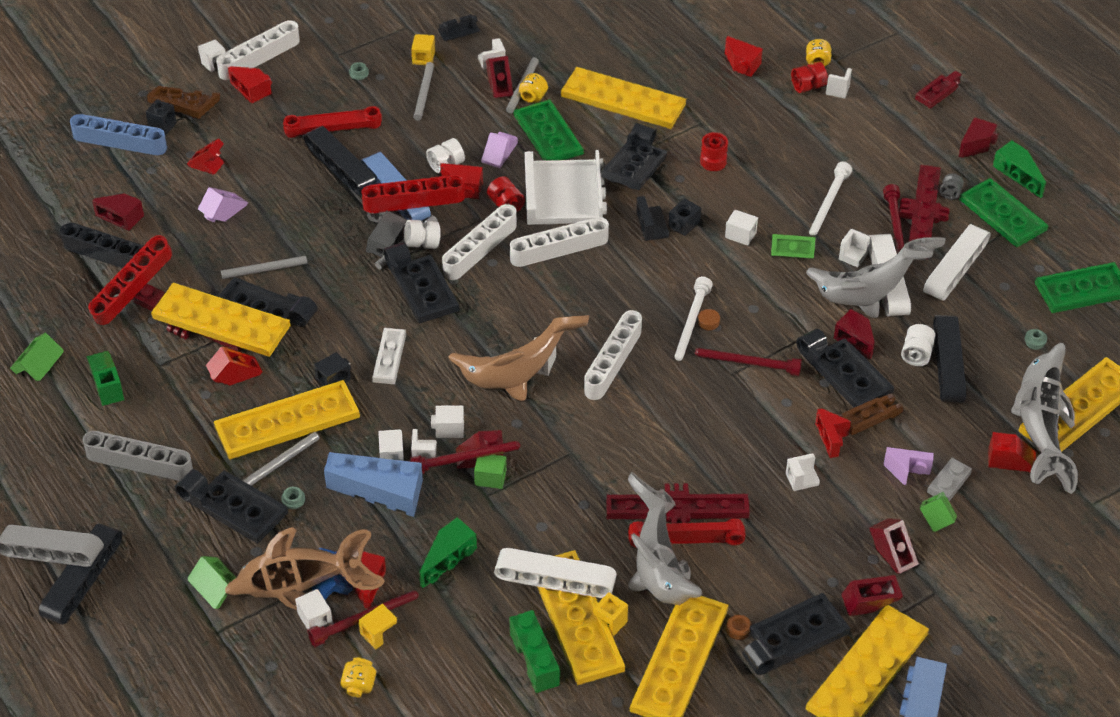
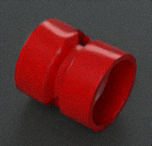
[791,61,828,93]
[700,132,728,171]
[487,176,525,213]

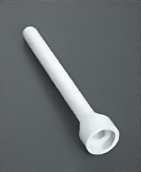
[809,162,852,236]
[674,277,713,361]

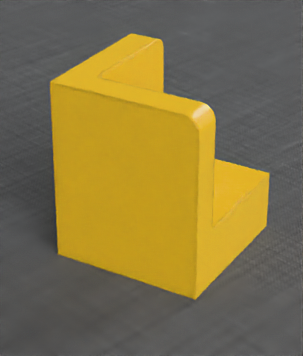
[411,34,435,65]
[593,592,628,637]
[359,604,397,649]

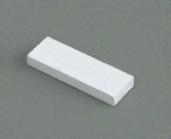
[372,328,406,384]

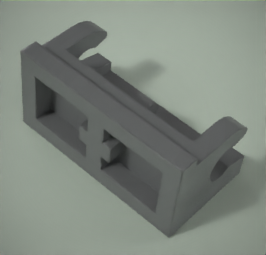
[366,211,407,257]

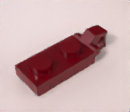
[915,70,962,109]

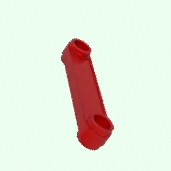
[283,106,382,138]
[628,519,746,548]

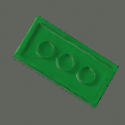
[514,100,584,161]
[959,178,1048,248]
[1035,262,1120,313]

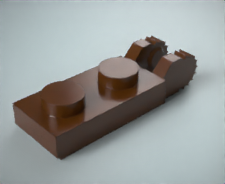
[840,394,904,435]

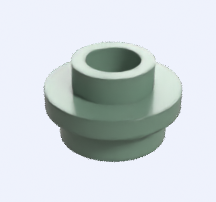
[349,62,369,80]
[1025,329,1047,350]
[281,487,305,509]

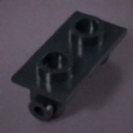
[437,14,480,42]

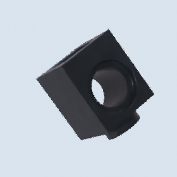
[145,99,177,135]
[668,198,701,236]
[314,352,351,386]

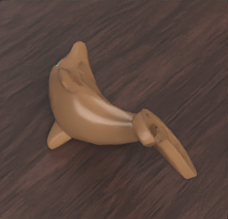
[449,315,589,401]
[225,527,385,610]

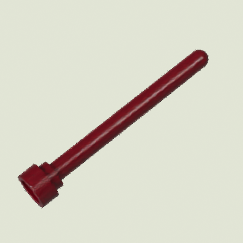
[883,184,904,254]
[695,348,802,377]
[410,441,521,474]
[307,590,419,647]

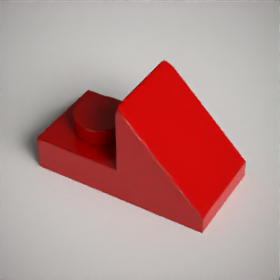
[187,138,224,175]
[815,408,851,458]

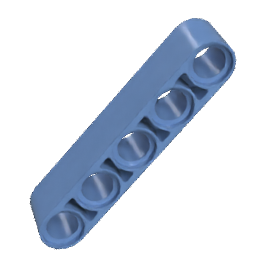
[70,114,167,155]
[361,152,431,221]

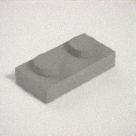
[927,458,972,501]

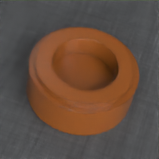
[698,309,720,330]
[726,615,752,640]

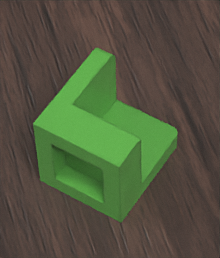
[474,455,507,489]
[920,492,957,532]

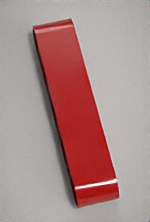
[362,175,465,213]
[88,235,172,325]

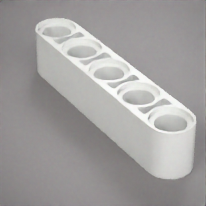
[217,21,300,80]
[442,204,517,280]
[510,217,609,267]
[923,224,990,301]
[868,234,911,317]
[584,310,642,400]
[494,548,617,598]

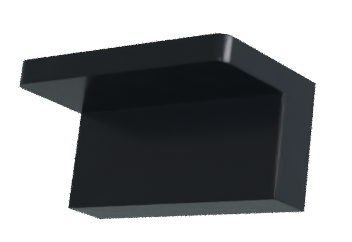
[636,196,669,241]

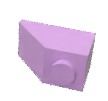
[198,187,248,222]

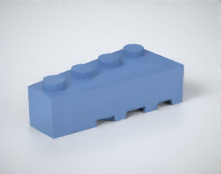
[324,452,423,517]
[900,657,947,717]

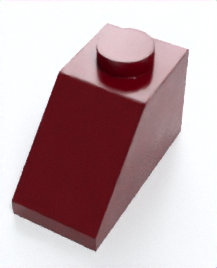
[485,56,514,98]
[958,117,999,158]
[92,193,144,231]
[834,309,875,360]
[456,430,504,469]
[869,518,919,574]
[841,575,903,616]

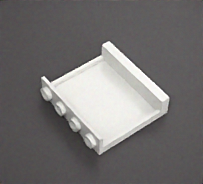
[525,150,607,225]

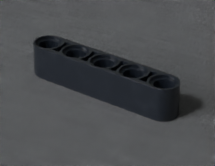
[303,126,377,196]
[60,223,148,268]
[933,315,966,403]
[39,523,122,625]

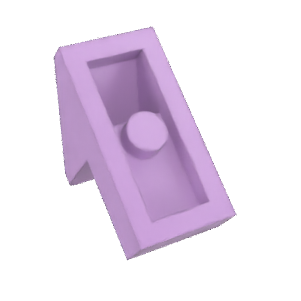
[482,132,518,168]
[884,447,934,485]

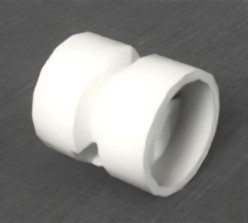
[426,138,465,173]
[404,220,440,249]
[901,324,936,366]

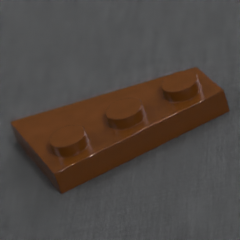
[147,86,220,119]

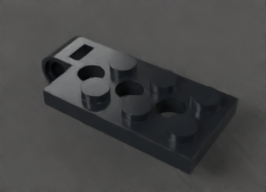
[601,122,667,191]
[383,242,460,324]
[218,277,318,327]
[796,328,894,408]
[175,469,288,544]
[742,593,850,675]

